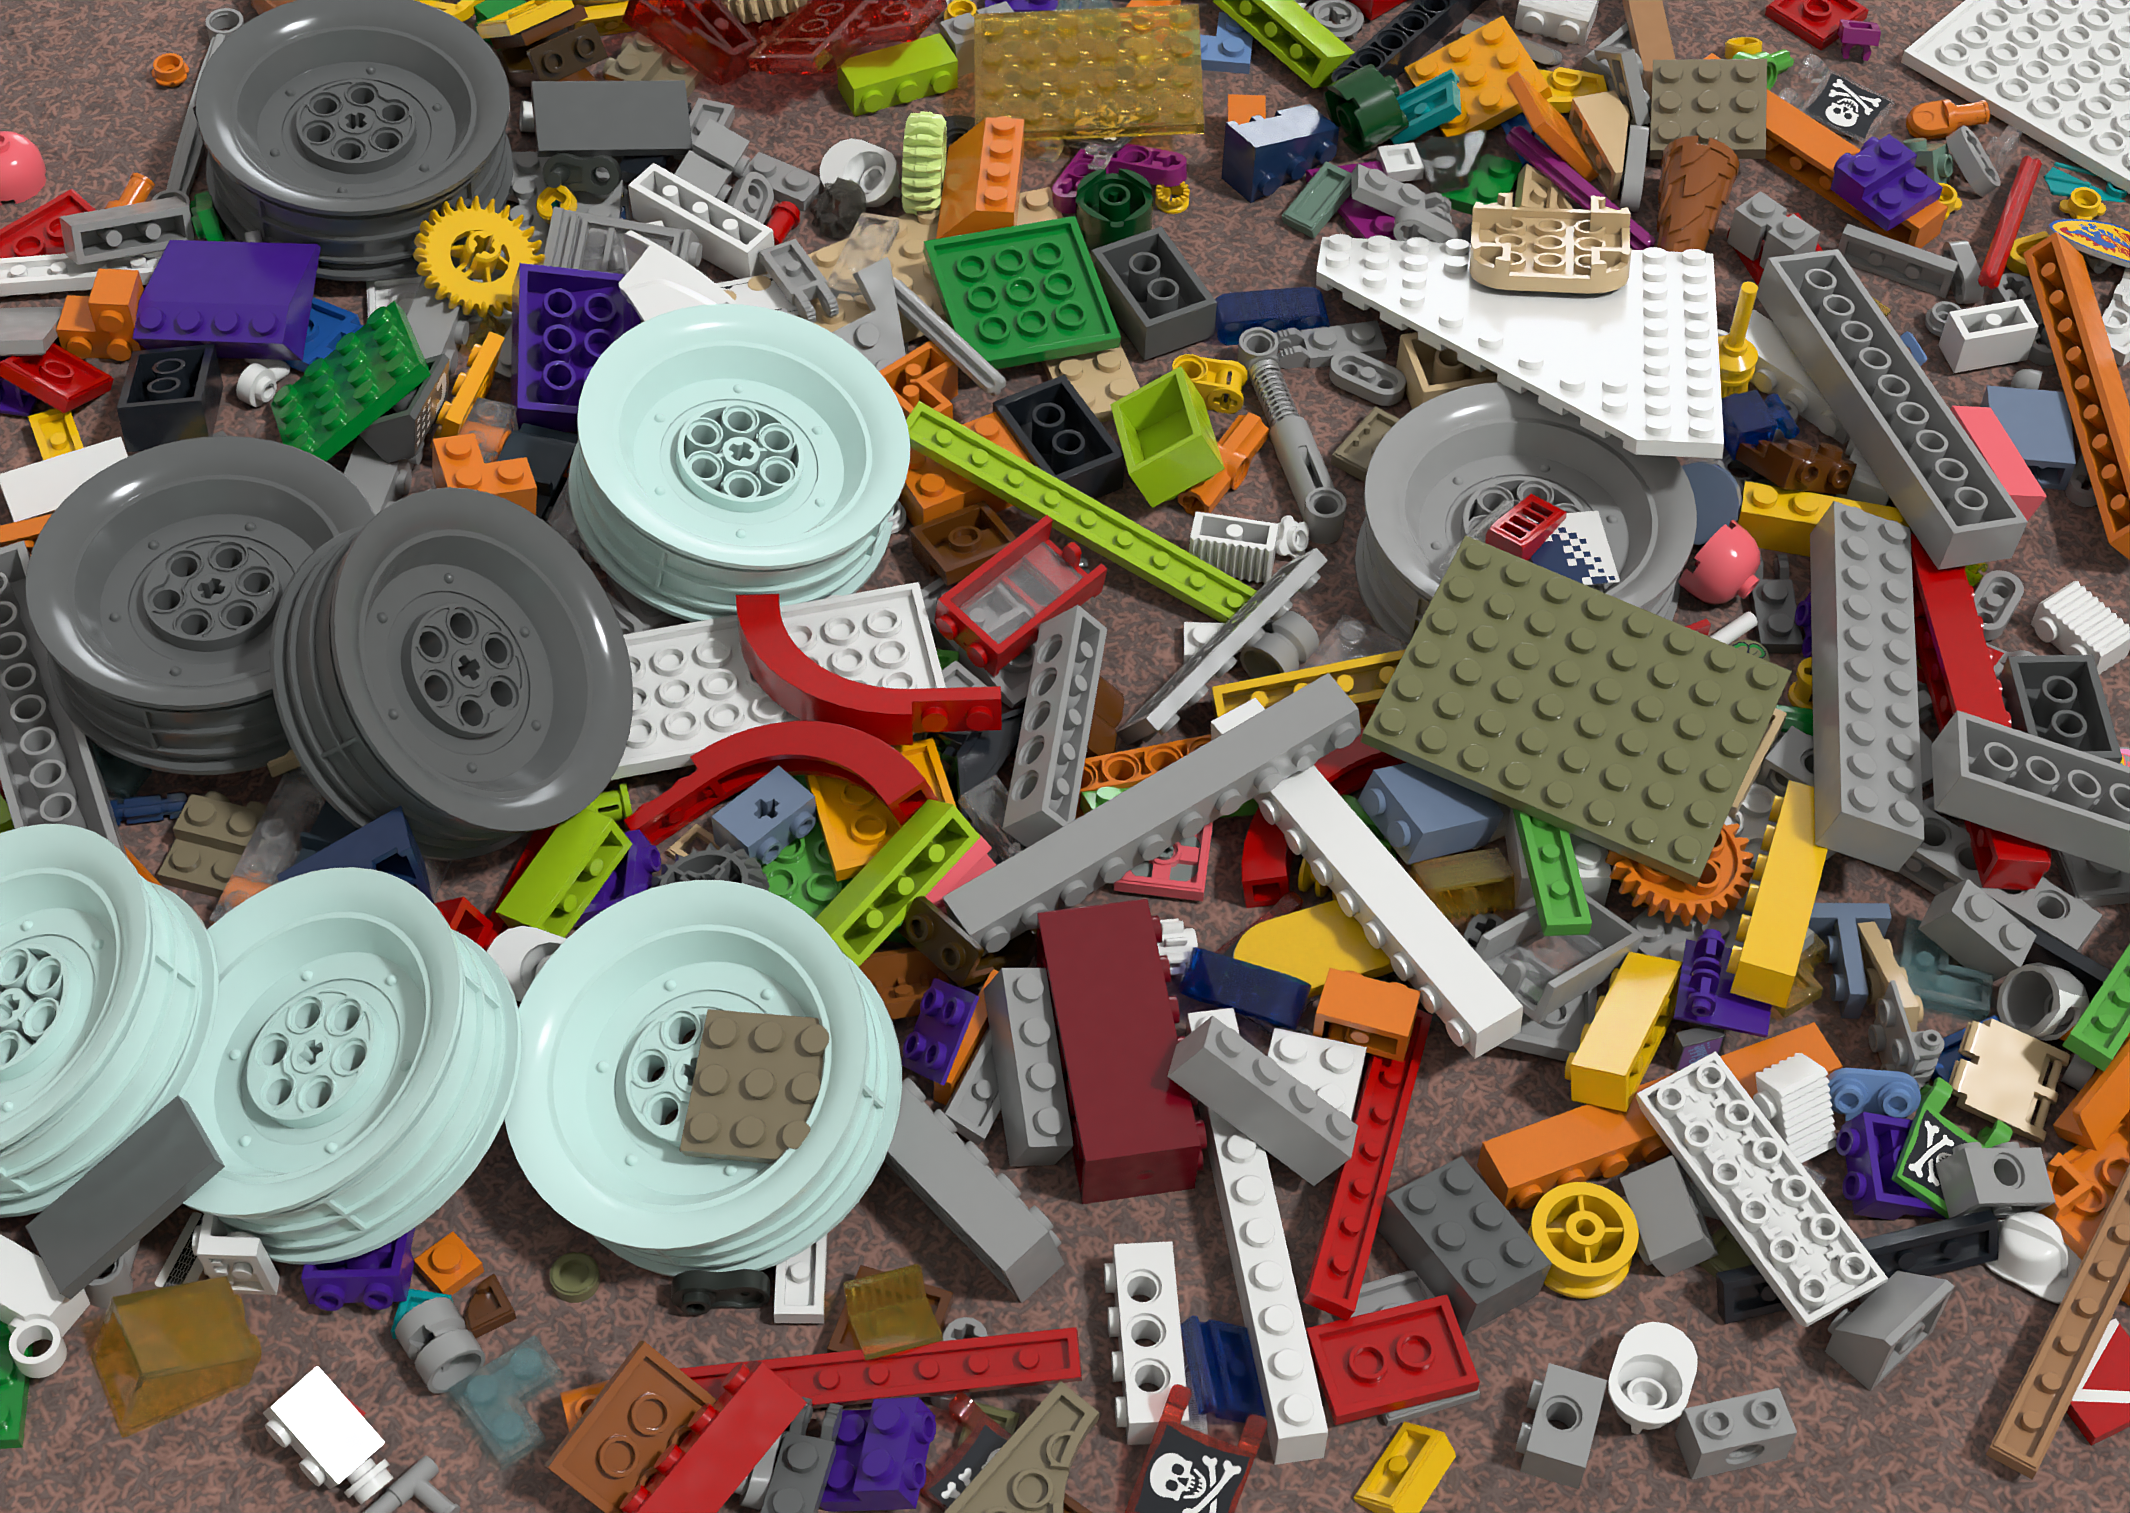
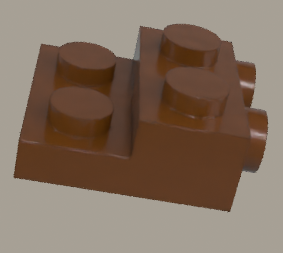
[1735,439,1857,495]
[909,501,1016,586]

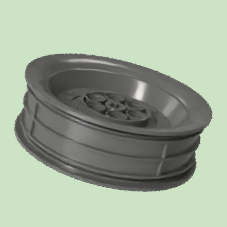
[196,0,513,281]
[25,436,375,775]
[270,487,633,861]

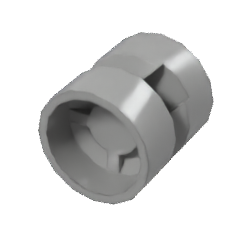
[1240,611,1319,679]
[395,1297,486,1393]

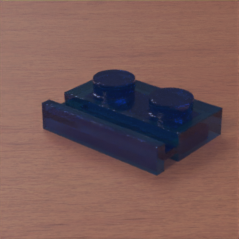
[1180,1315,1266,1425]

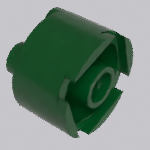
[1324,64,1409,154]
[1075,168,1153,250]

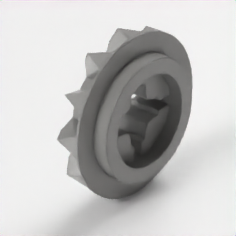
[1307,0,1364,42]

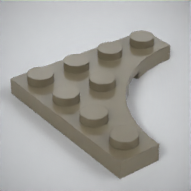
[944,1381,1099,1513]

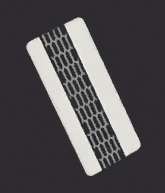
[155,1212,204,1295]

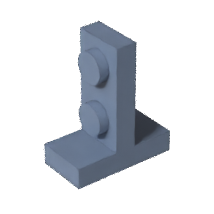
[1808,903,1892,1019]

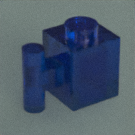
[1721,390,1800,460]

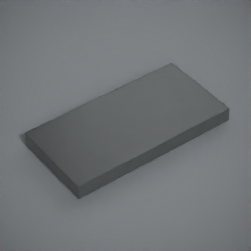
[531,80,693,157]
[26,1095,225,1300]

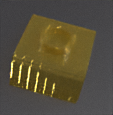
[843,1264,943,1360]

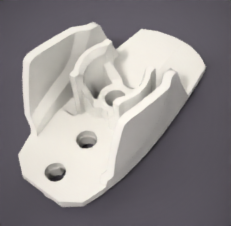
[618,230,738,322]

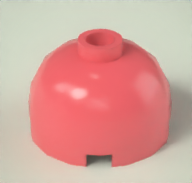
[0,131,46,206]
[1679,520,1760,605]

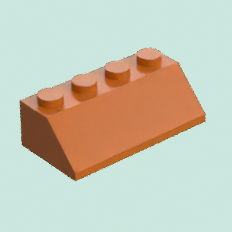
[936,116,1024,239]

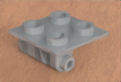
[1868,980,1944,1089]

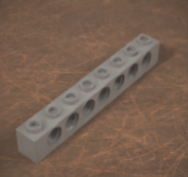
[1756,726,2102,952]

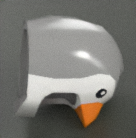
[1997,963,2089,1041]

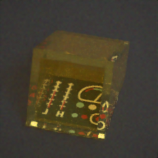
[90,1276,262,1438]

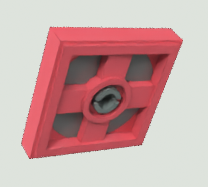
[1114,821,1213,901]

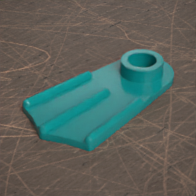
[2044,162,2128,202]

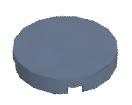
[1682,461,1742,545]

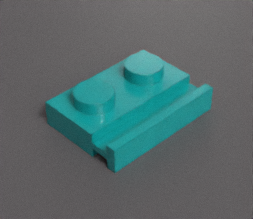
[1390,69,1461,145]

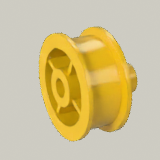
[1528,1182,1639,1299]

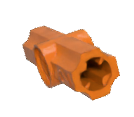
[1178,412,1269,516]

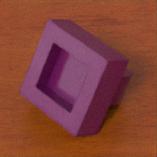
[1838,19,1881,61]

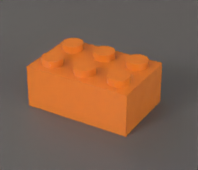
[898,412,1033,527]

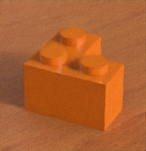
[56,268,147,361]
[879,340,958,420]
[432,433,537,515]
[1313,968,1421,1062]

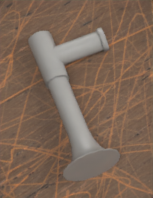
[363,1455,461,1513]

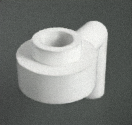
[236,359,290,407]

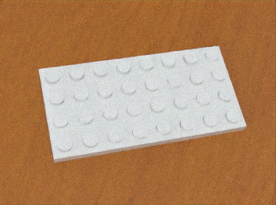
[611,582,946,780]

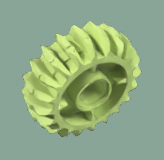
[901,111,947,216]

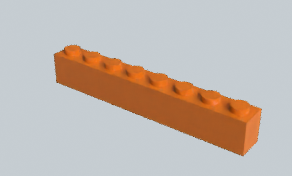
[1704,53,1948,249]
[1477,1022,1843,1210]

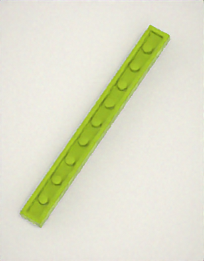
[906,401,1264,628]

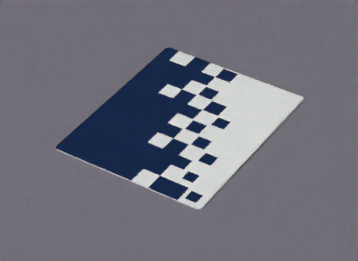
[1522,510,1620,585]

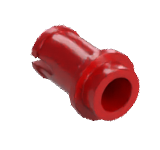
[766,201,800,245]

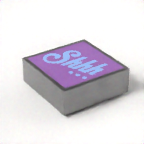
[1669,1025,1726,1071]

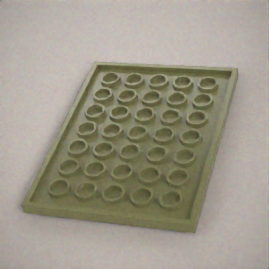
[1361,535,1792,887]

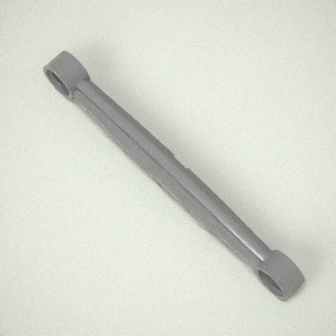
[151,8,244,220]

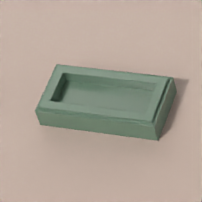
[1282,161,1352,238]

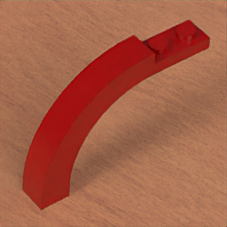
[736,594,1002,745]
[624,721,938,846]
[1242,728,1407,908]

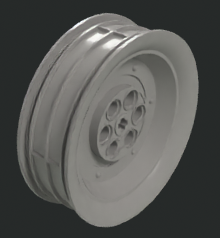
[1355,382,1697,650]

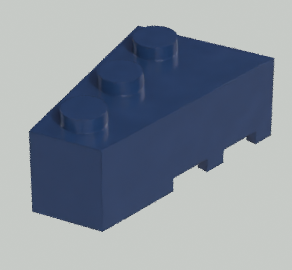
[1221,104,1339,203]
[277,806,434,903]

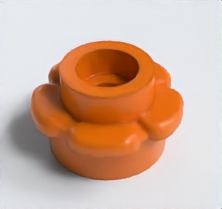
[152,53,189,87]

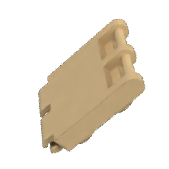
[1948,1018,2071,1143]

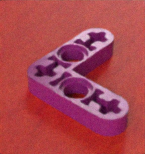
[1052,143,1187,214]

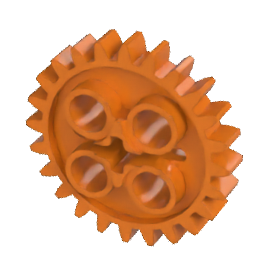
[1605,823,1754,926]

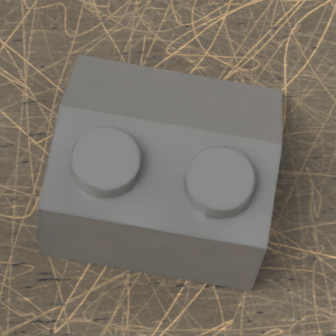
[1825,1271,1955,1391]

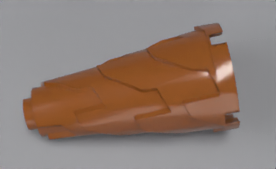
[1657,136,1740,252]

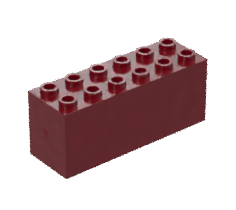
[1035,898,1207,1204]

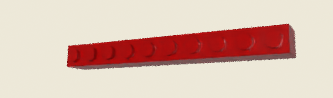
[1910,534,2051,890]

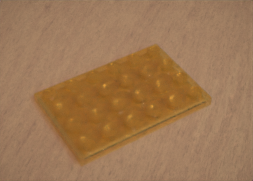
[974,4,1204,141]

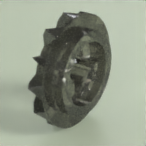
[809,177,866,239]

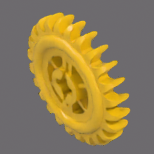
[413,196,546,318]

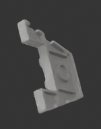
[780,257,906,371]

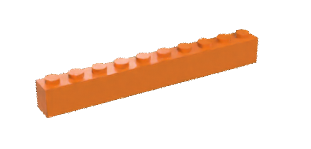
[2023,232,2130,560]

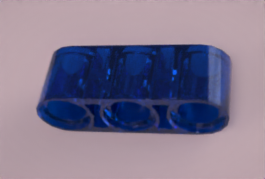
[1215,287,1330,346]
[1177,947,1312,1030]

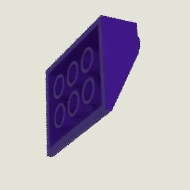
[133,240,321,361]
[510,263,641,432]

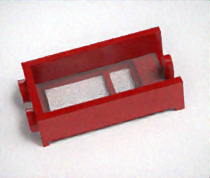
[934,515,1107,677]

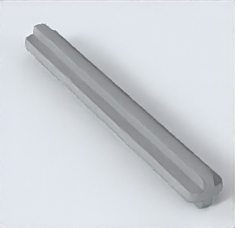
[893,277,1006,396]

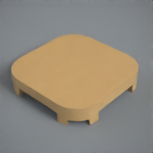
[1469,193,1632,294]

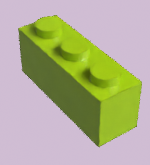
[837,33,958,117]
[495,808,632,938]

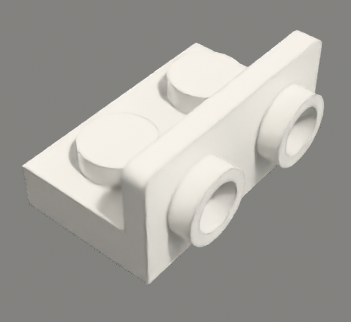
[192,1213,280,1295]

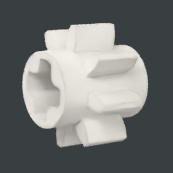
[1157,918,1198,975]

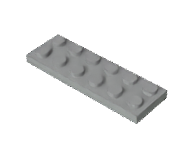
[1116,548,1328,745]

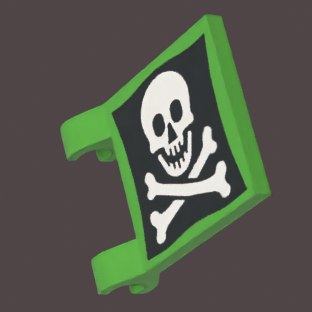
[1891,1077,2013,1219]

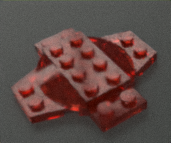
[716,0,947,75]

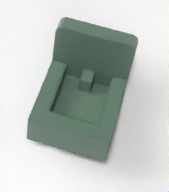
[1903,138,1954,183]

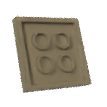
[1650,59,1767,159]
[679,1009,829,1164]

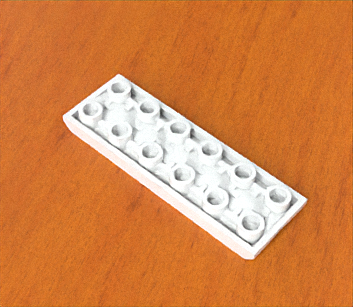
[1636,1051,1888,1327]

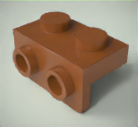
[859,947,950,1021]

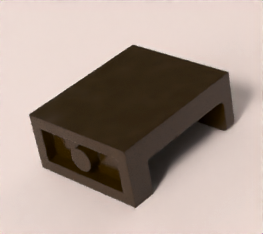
[497,23,608,87]
[898,896,1037,988]

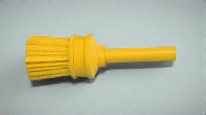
[1718,282,1758,418]

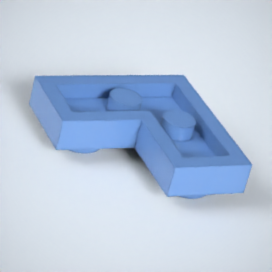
[1176,12,1253,74]

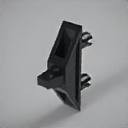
[927,707,1025,837]

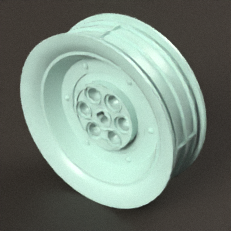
[568,304,910,622]
[0,824,219,1218]
[182,867,522,1265]
[504,880,902,1277]

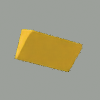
[1353,1421,1456,1513]

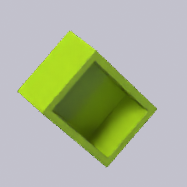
[1110,366,1225,508]

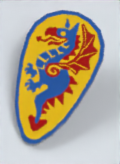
[2046,219,2130,274]

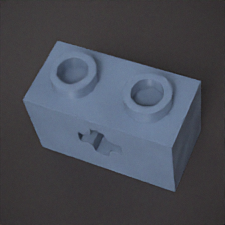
[711,765,817,866]

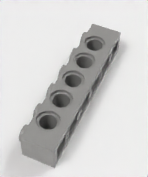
[1002,605,1107,848]

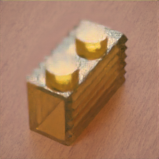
[1411,847,1515,921]

